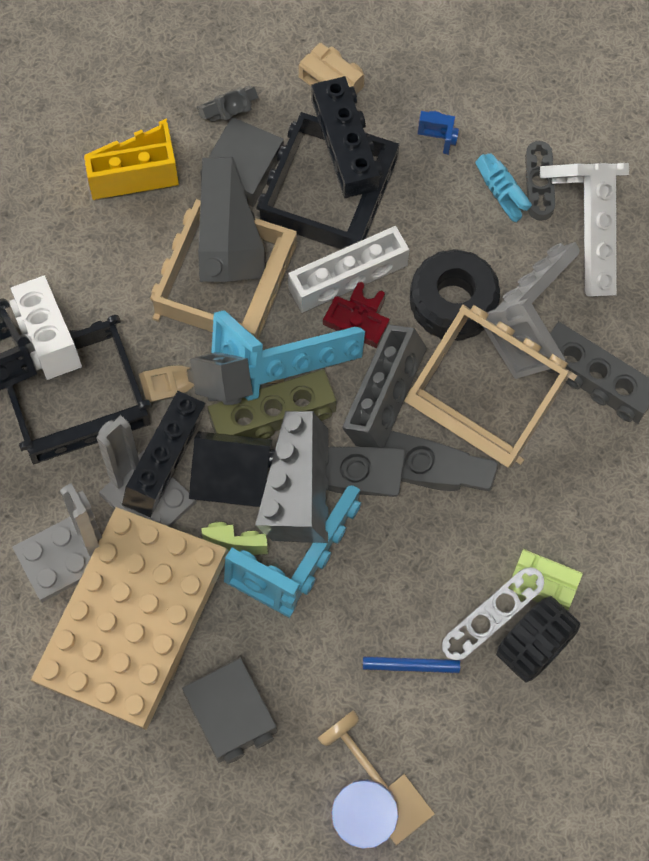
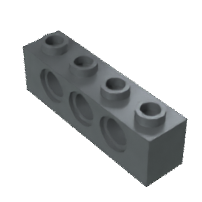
[545,321,649,424]
[342,324,427,448]

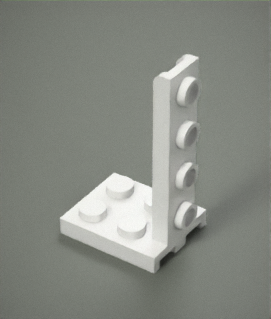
[540,163,629,296]

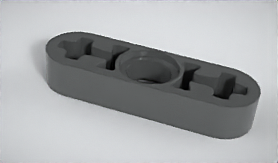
[525,141,555,221]

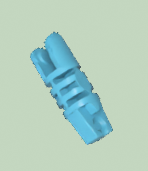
[475,153,532,222]

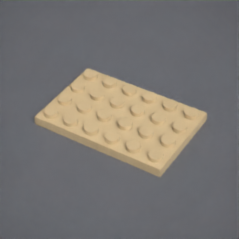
[31,507,229,730]

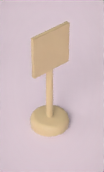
[318,710,435,845]

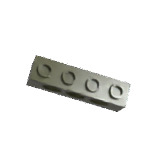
[207,369,336,439]

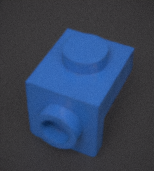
[418,111,459,155]

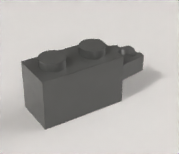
[187,352,253,405]

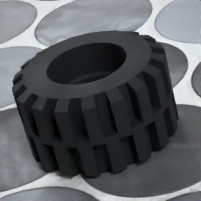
[496,596,581,683]

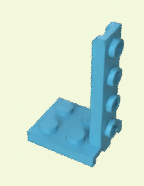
[211,310,365,401]
[224,485,361,618]

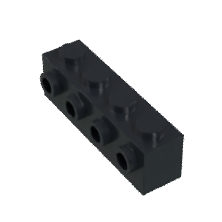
[311,76,383,199]

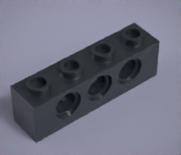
[122,390,206,518]

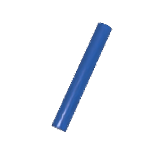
[363,657,460,673]

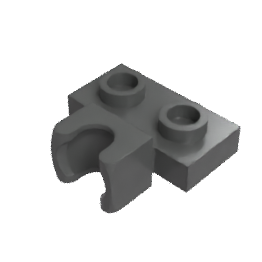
[196,86,258,122]

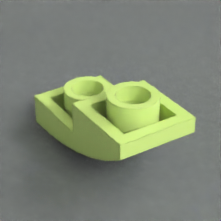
[201,522,268,555]

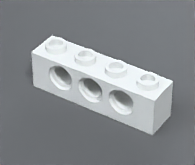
[288,226,409,313]
[9,275,82,380]

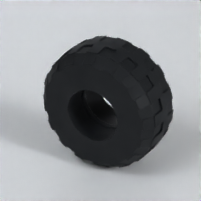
[410,249,500,341]

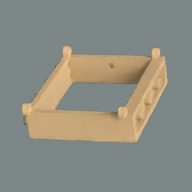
[150,199,297,340]
[404,305,577,468]

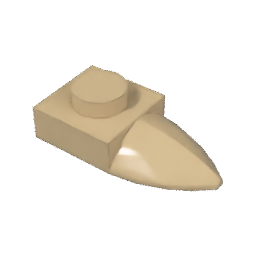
[139,365,194,403]

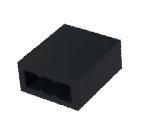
[189,431,275,507]

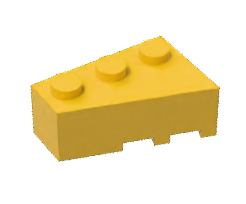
[84,118,179,200]

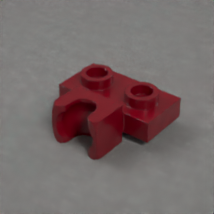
[323,282,390,348]

